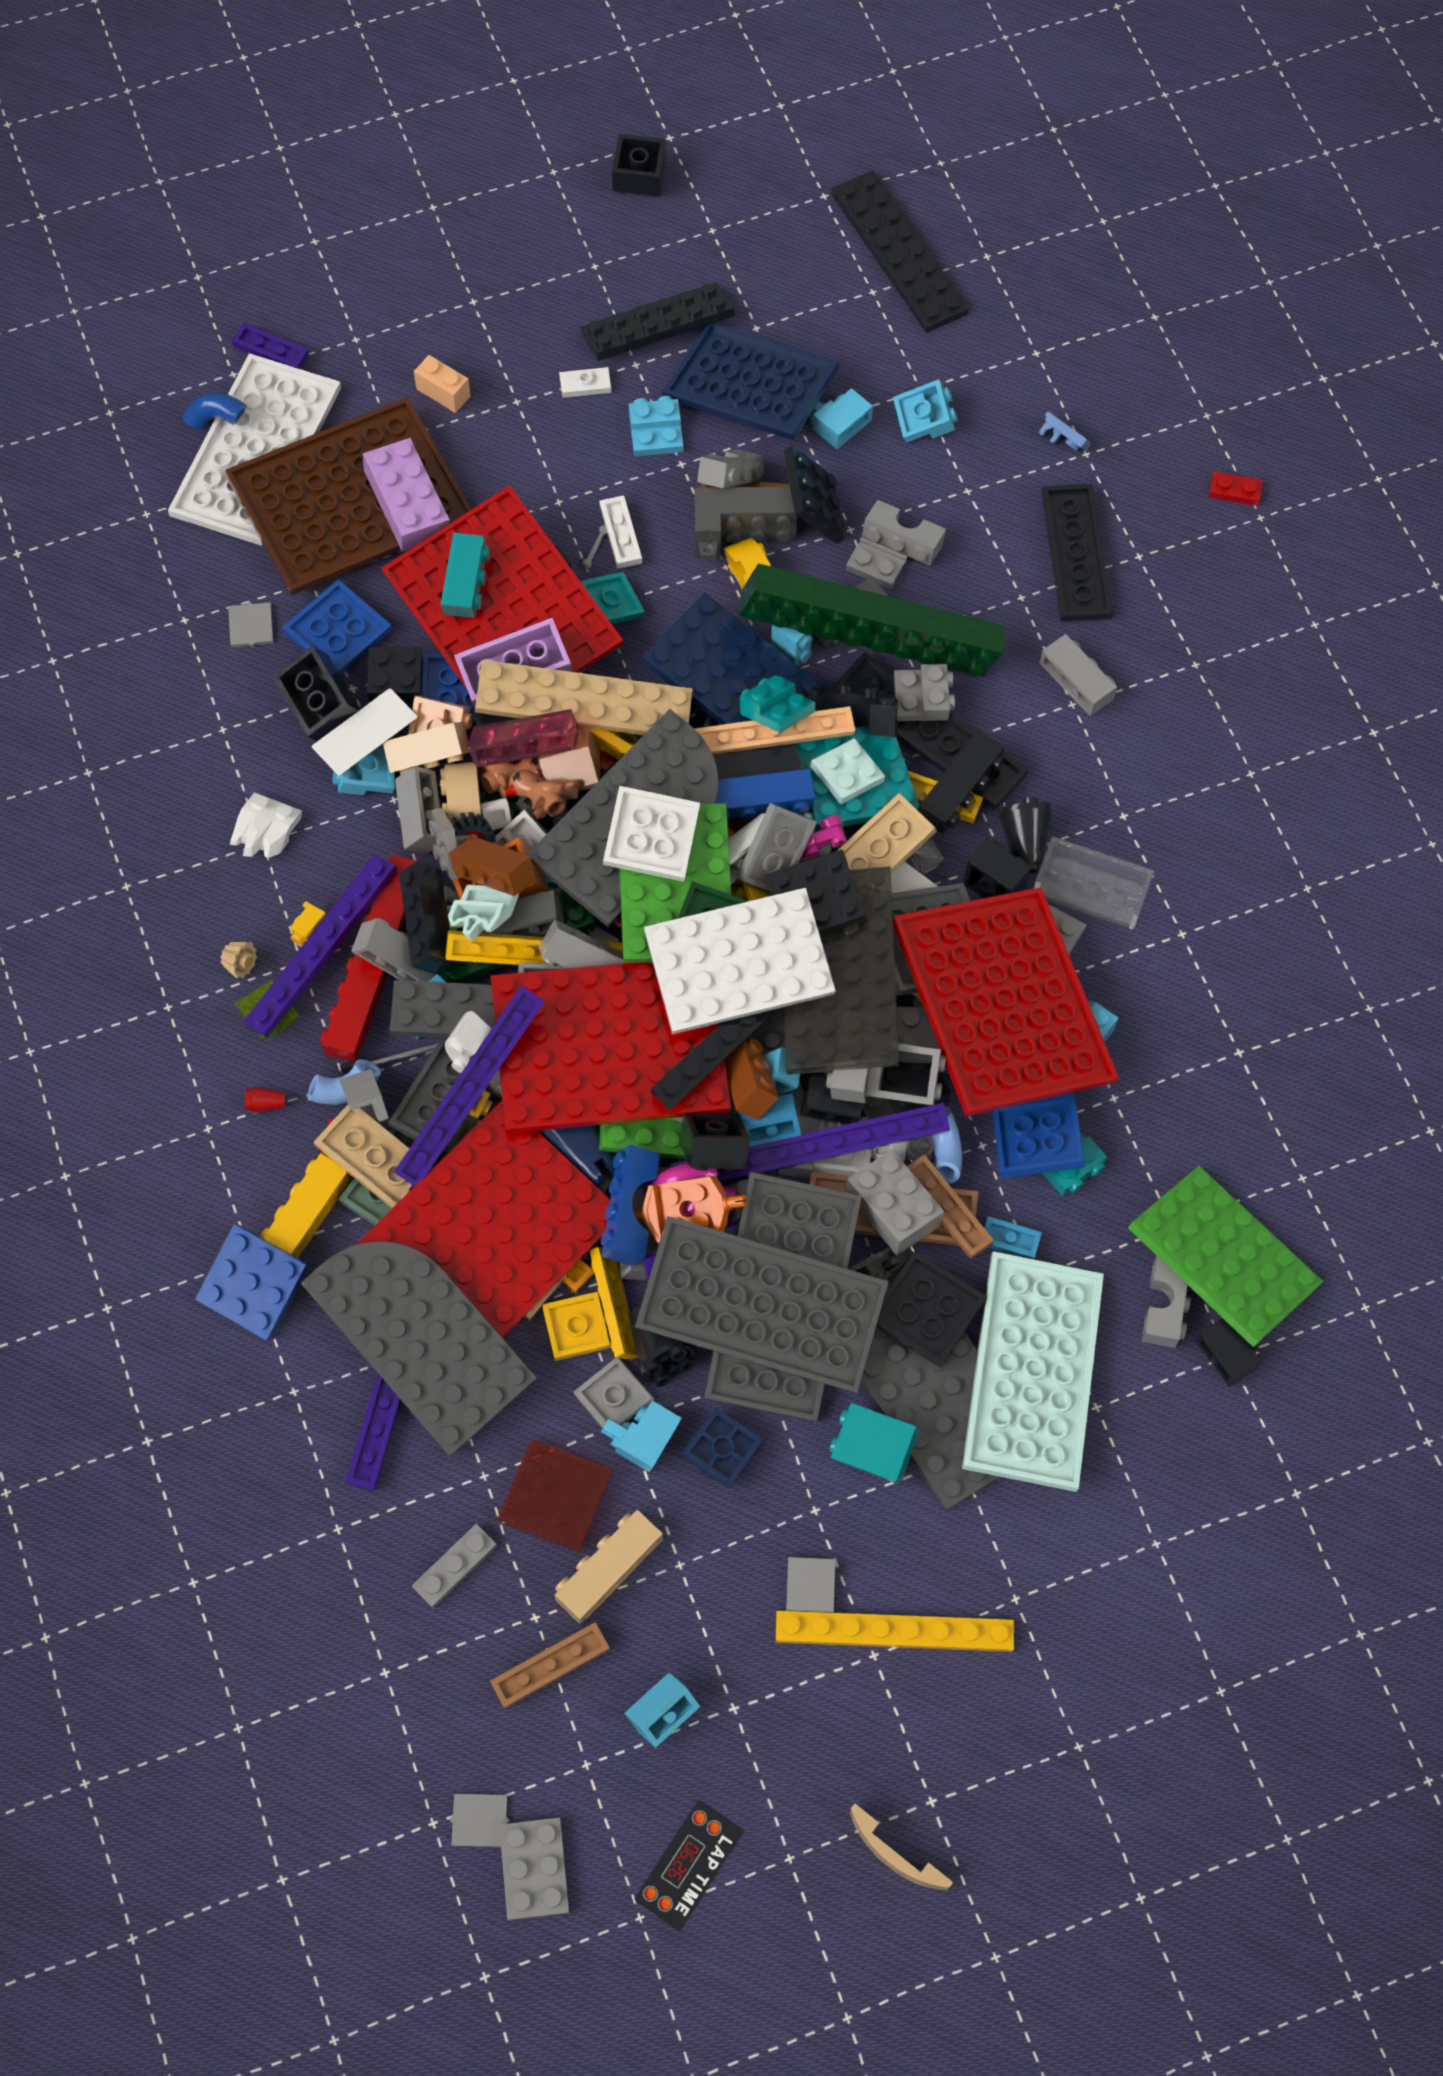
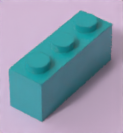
[441,533,490,618]

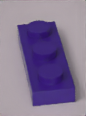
[231,322,309,369]

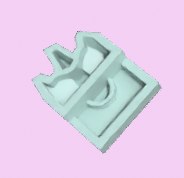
[448,885,519,941]

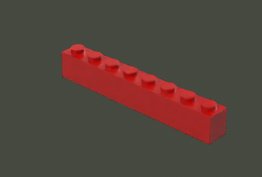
[320,855,421,1062]

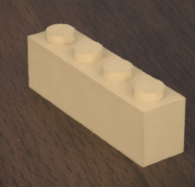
[555,1510,663,1625]

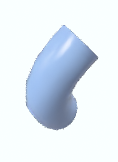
[308,1059,381,1105]
[931,1106,962,1183]

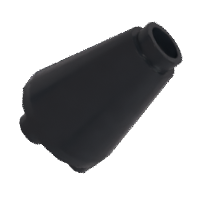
[998,797,1052,873]
[629,1305,696,1387]

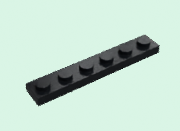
[650,1007,782,1111]

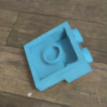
[893,379,958,443]
[629,396,684,457]
[332,744,395,795]

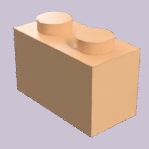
[414,355,471,413]

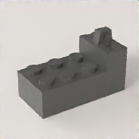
[694,487,797,560]

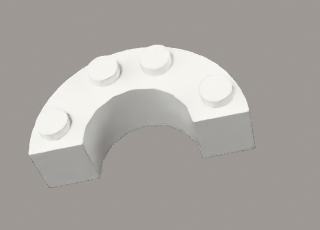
[445,1011,502,1099]

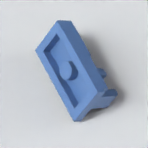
[1039,412,1092,451]

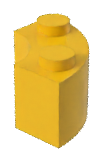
[723,538,771,589]

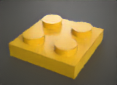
[542,1292,611,1361]

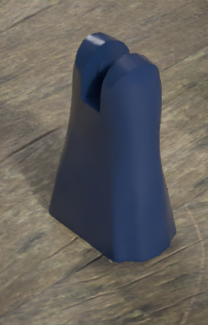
[541,1125,615,1187]

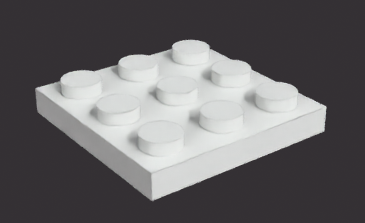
[603,786,700,882]

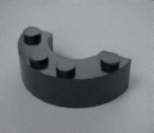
[800,682,898,737]

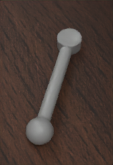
[582,525,608,569]

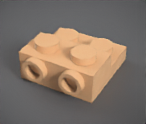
[408,696,474,755]

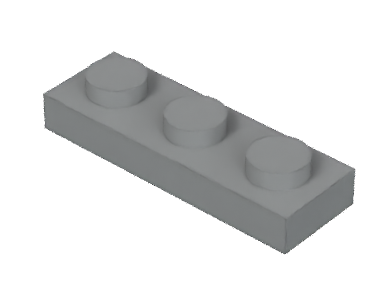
[412,1524,497,1609]

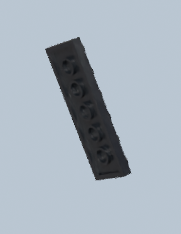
[580,282,735,361]
[1041,483,1113,622]

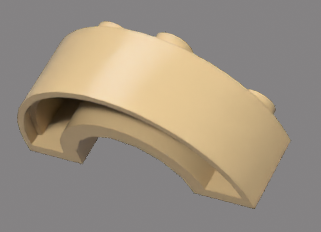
[440,761,482,825]

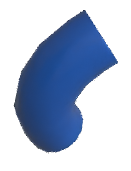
[183,392,247,430]

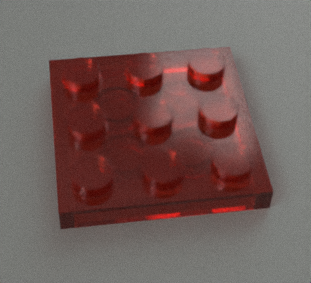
[498,1439,612,1553]

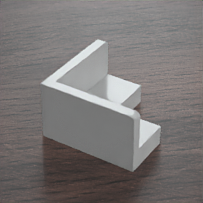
[339,1069,390,1129]

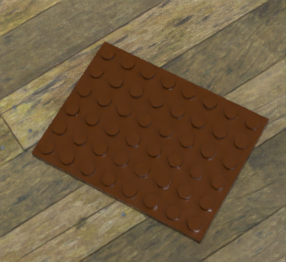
[225,397,472,595]

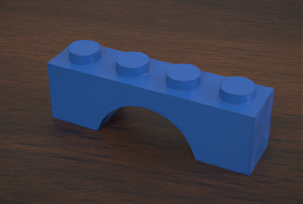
[601,1144,660,1266]

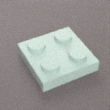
[810,738,885,804]

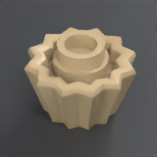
[220,942,257,978]

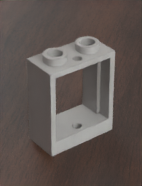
[866,1040,946,1105]

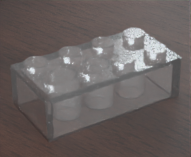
[1034,836,1154,930]

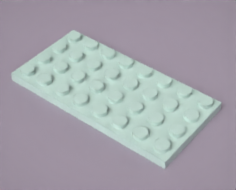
[962,1251,1104,1492]

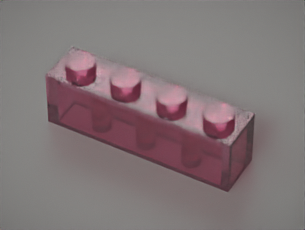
[467,709,580,768]

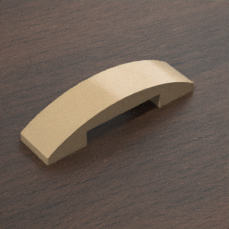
[850,1804,953,1891]

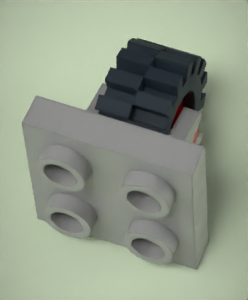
[429,808,496,880]

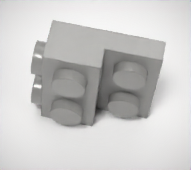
[894,664,955,721]

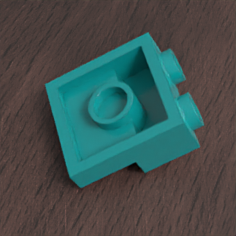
[740,675,815,733]
[1042,1133,1107,1197]

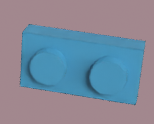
[984,1216,1042,1260]

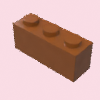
[449,836,536,896]
[725,1038,779,1121]

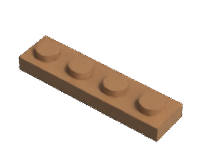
[907,1154,994,1260]
[490,1622,610,1709]

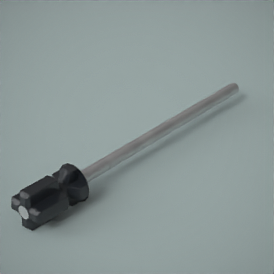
[340,1043,438,1076]

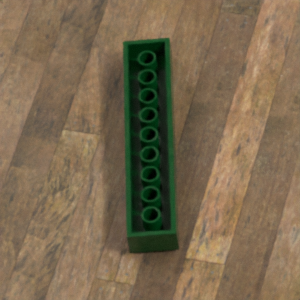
[739,563,1005,677]

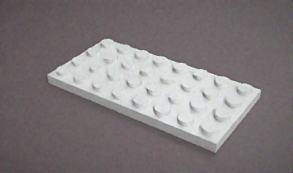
[168,353,341,546]

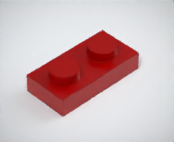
[1208,471,1263,506]

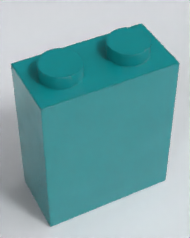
[829,1403,920,1485]

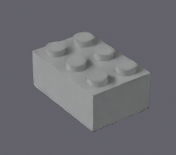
[845,1149,944,1255]

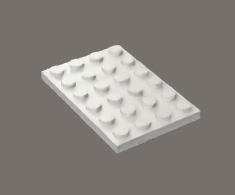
[644,888,835,1034]

